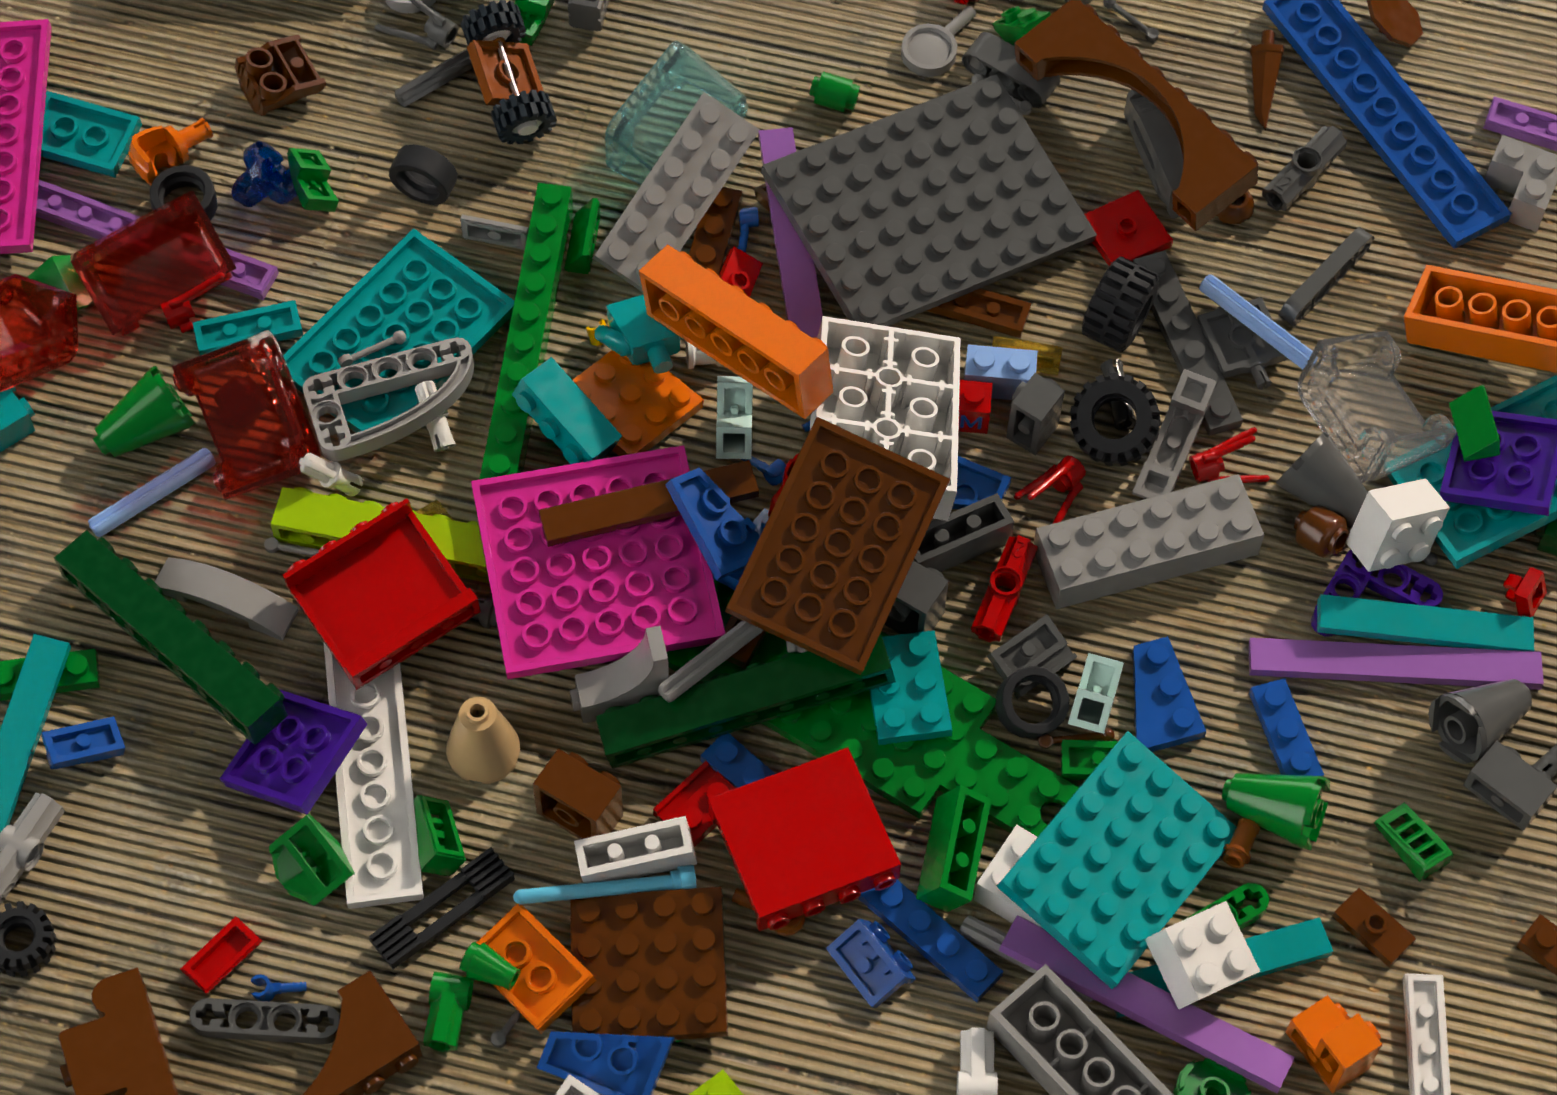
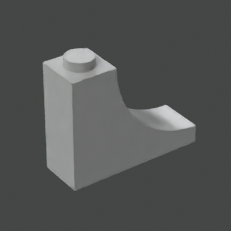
[569,626,669,723]

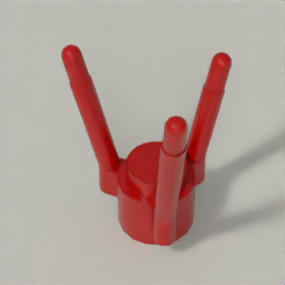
[160,272,225,334]
[1189,427,1270,483]
[1014,455,1086,524]

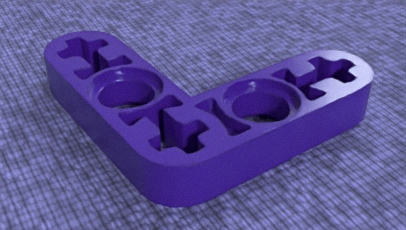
[1311,549,1443,637]

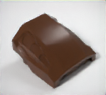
[235,34,326,116]

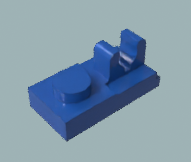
[41,716,126,769]

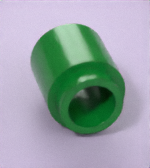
[809,71,861,112]

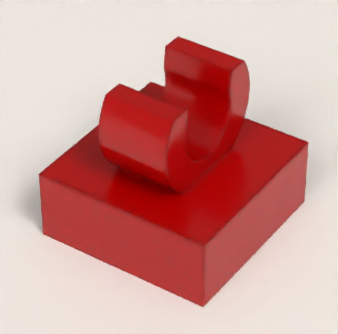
[1503,567,1547,617]

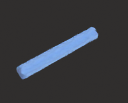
[1199,274,1316,370]
[88,448,216,537]

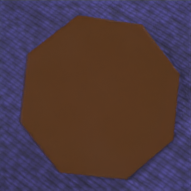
[1367,0,1423,47]

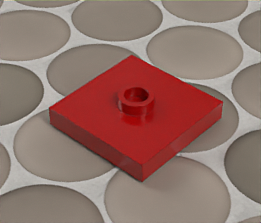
[1084,190,1173,266]

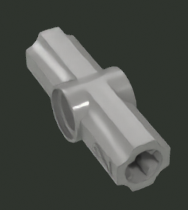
[0,793,65,904]

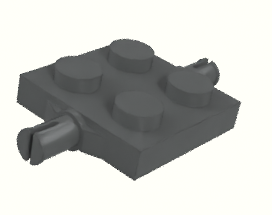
[1197,297,1287,390]

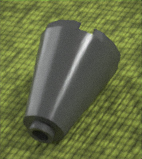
[1276,432,1368,528]
[1428,679,1532,764]

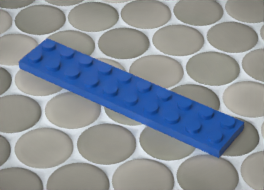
[1262,0,1512,249]

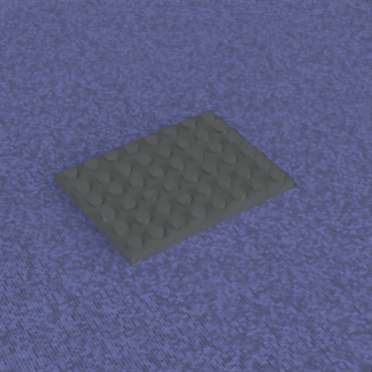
[761,74,1097,326]

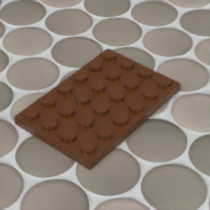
[725,417,950,675]

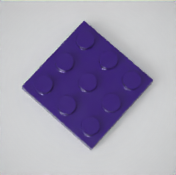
[1440,411,1557,516]
[219,690,368,815]

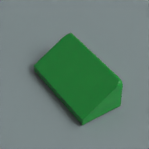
[564,198,601,274]
[1449,385,1500,462]

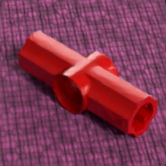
[971,535,1038,643]

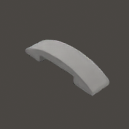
[1132,369,1217,499]
[155,557,299,641]

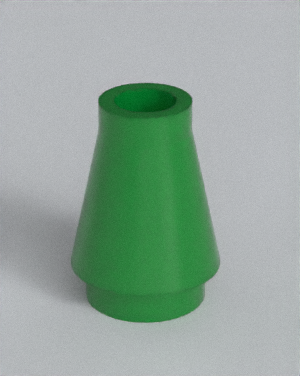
[460,942,520,990]

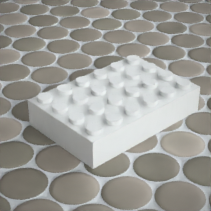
[810,316,961,521]

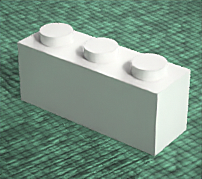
[574,816,697,883]

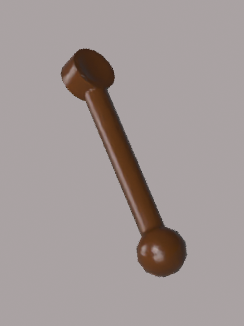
[1038,728,1115,749]

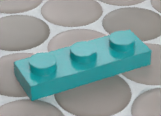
[192,300,303,358]

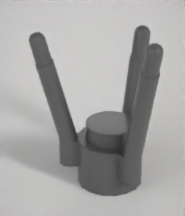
[374,0,459,50]

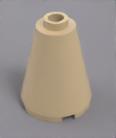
[446,697,520,784]

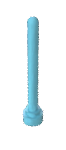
[513,865,697,905]

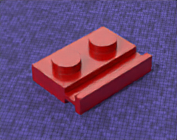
[653,761,736,847]

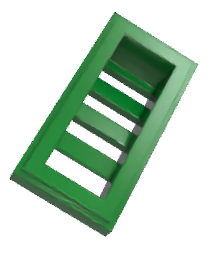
[414,795,466,876]
[1374,802,1454,882]

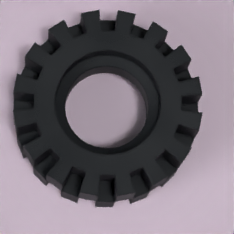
[0,901,57,977]

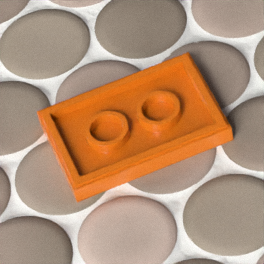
[477,904,596,1034]

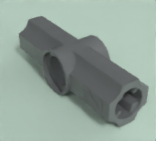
[1262,125,1347,211]

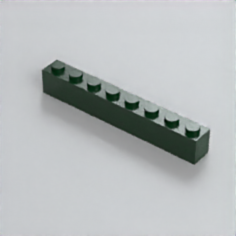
[54,530,288,745]
[595,633,896,769]

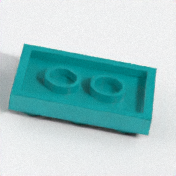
[41,91,142,178]
[869,630,952,745]

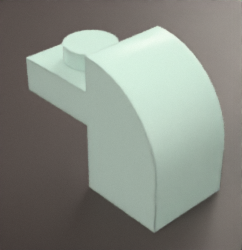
[716,376,753,459]
[1068,653,1124,734]

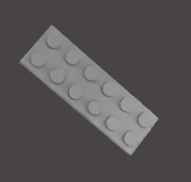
[592,92,760,292]

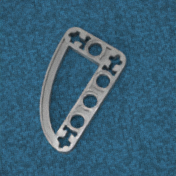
[303,337,474,462]

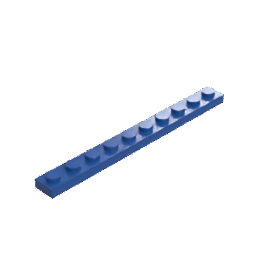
[700,733,1003,1002]

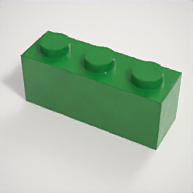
[916,785,992,912]

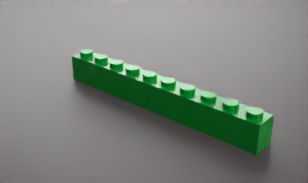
[479,183,573,479]

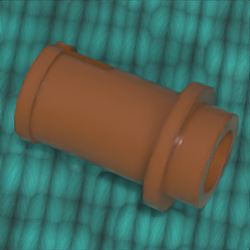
[1223,818,1260,868]

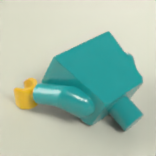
[586,295,683,374]

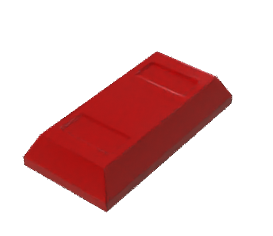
[180,916,263,995]

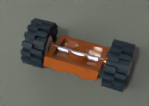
[461,0,557,145]

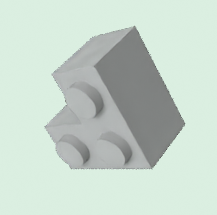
[1484,135,1557,232]

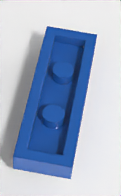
[1249,678,1324,777]

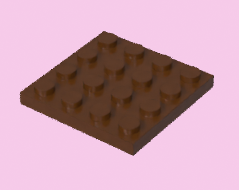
[570,886,728,1040]

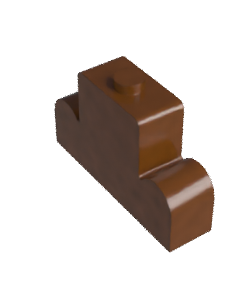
[59,967,178,1095]

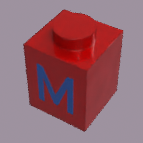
[958,380,993,434]

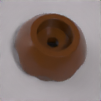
[1216,191,1255,224]

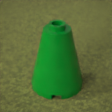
[93,366,196,457]
[1222,773,1330,851]

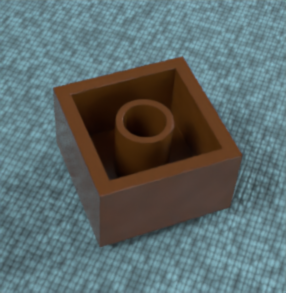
[533,748,623,839]

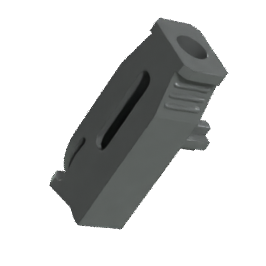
[1124,90,1183,219]

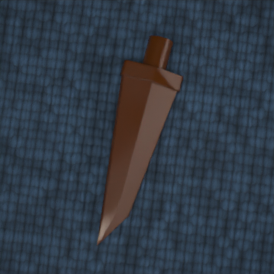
[1250,30,1284,131]

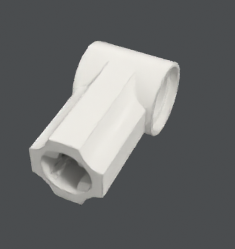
[956,1028,998,1095]

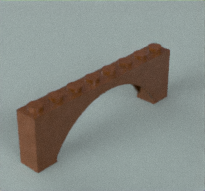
[1014,0,1258,231]
[303,970,422,1095]

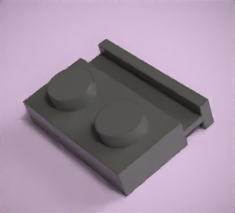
[987,614,1077,699]

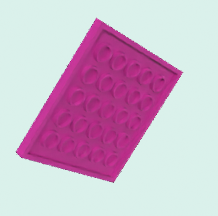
[471,445,725,680]

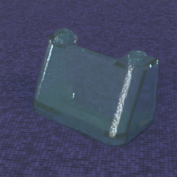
[605,40,749,185]

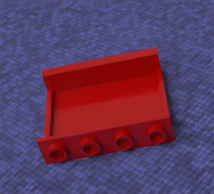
[282,498,481,690]
[708,747,901,931]

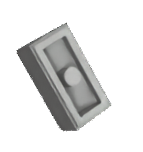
[460,215,529,250]

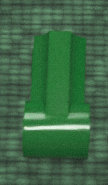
[423,971,474,1053]

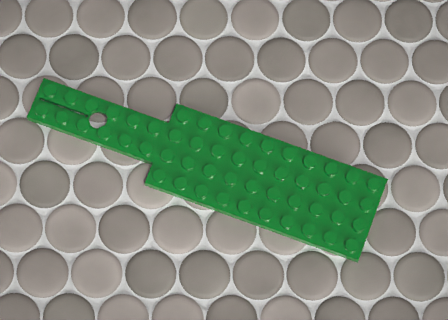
[667,580,1079,837]

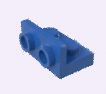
[826,919,916,1008]

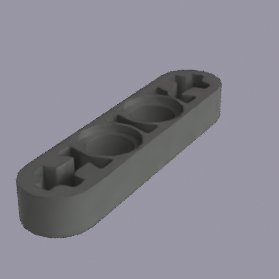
[1279,227,1374,326]
[189,998,340,1045]

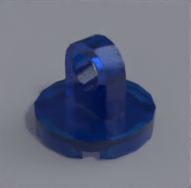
[232,141,297,207]

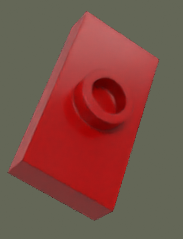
[719,246,763,297]

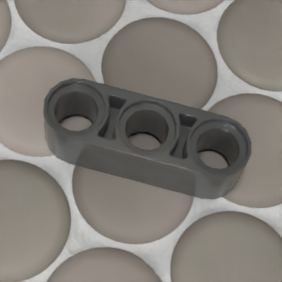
[962,32,1061,108]

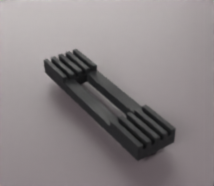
[369,847,515,969]

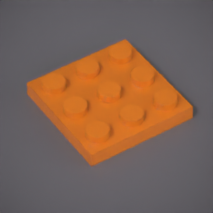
[573,350,704,456]

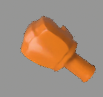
[128,118,213,185]

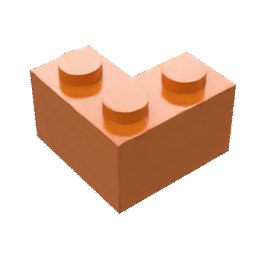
[1285,995,1383,1094]

